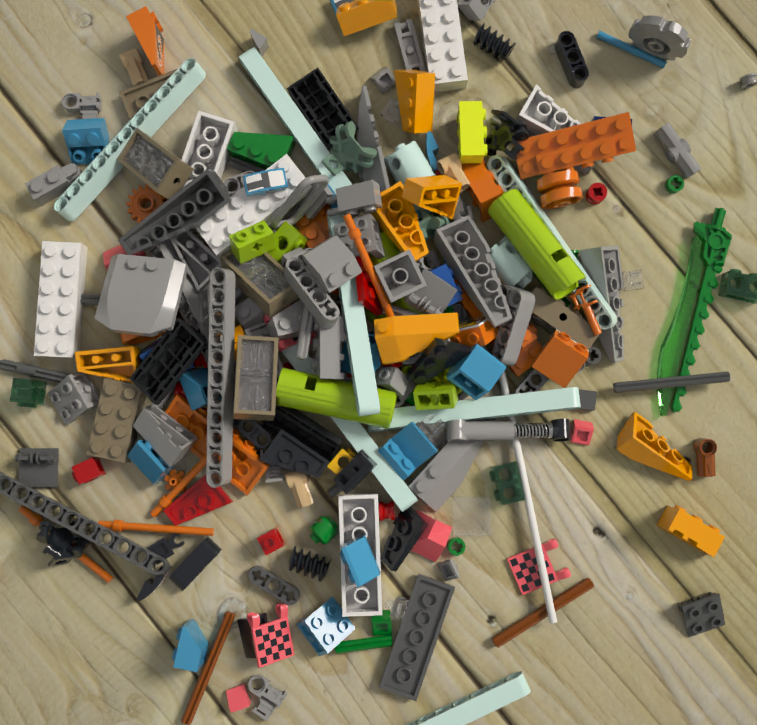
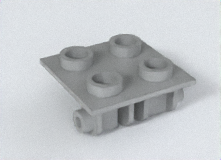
[404,268,457,314]

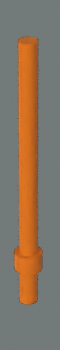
[343,213,395,317]
[150,439,221,517]
[18,505,114,583]
[98,519,214,536]

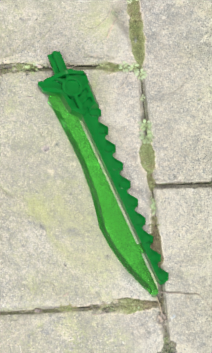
[657,208,732,416]

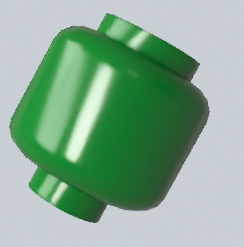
[309,516,338,545]

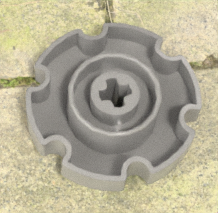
[628,15,691,60]

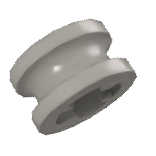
[739,73,757,89]

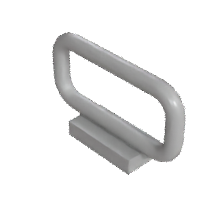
[271,174,334,229]

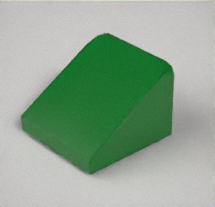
[371,610,392,636]

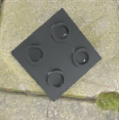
[15,448,59,487]
[678,592,725,637]

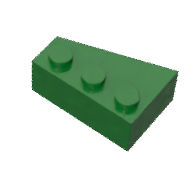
[227,132,296,169]

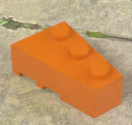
[461,159,503,223]

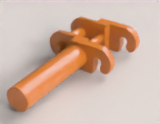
[568,284,602,336]

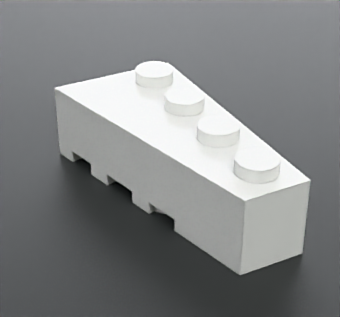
[516,84,581,135]

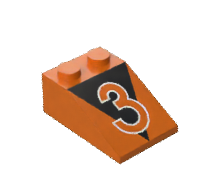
[126,6,164,76]

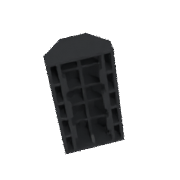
[287,67,359,150]
[129,318,208,405]
[262,399,344,466]

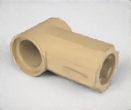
[119,47,149,86]
[437,153,470,193]
[285,471,314,509]

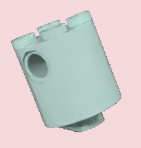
[384,141,436,185]
[490,236,533,289]

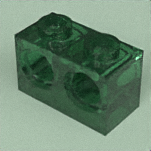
[718,269,757,304]
[10,378,47,408]
[489,461,525,505]

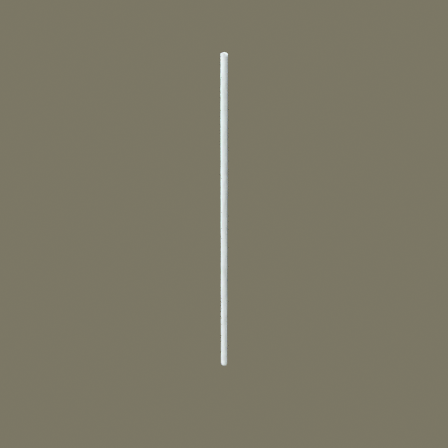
[467,206,557,623]

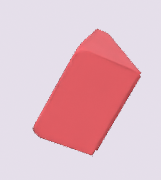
[570,419,594,445]
[226,684,251,713]

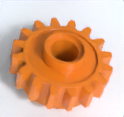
[126,184,168,223]

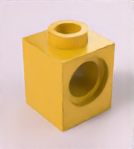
[327,448,356,474]

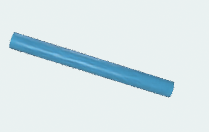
[596,31,667,68]

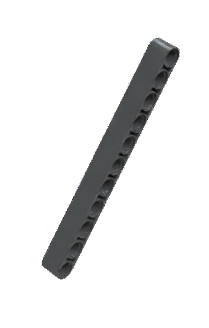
[0,471,170,575]

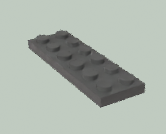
[379,573,455,701]

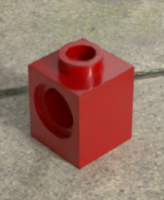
[71,457,106,485]
[257,527,286,556]

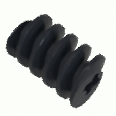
[474,23,516,62]
[288,546,332,582]

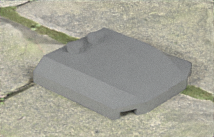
[94,254,188,337]

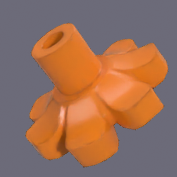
[164,470,187,492]

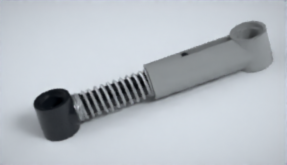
[446,419,572,443]

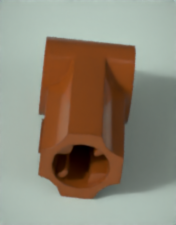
[693,438,717,477]

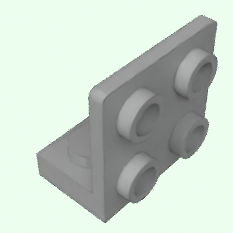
[334,213,385,259]
[48,372,100,425]

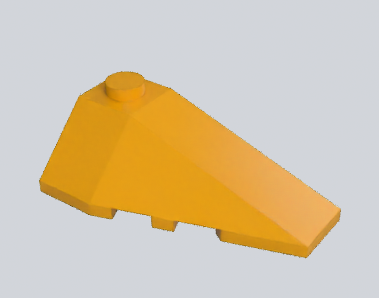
[370,181,429,261]
[374,313,460,365]
[616,411,692,481]

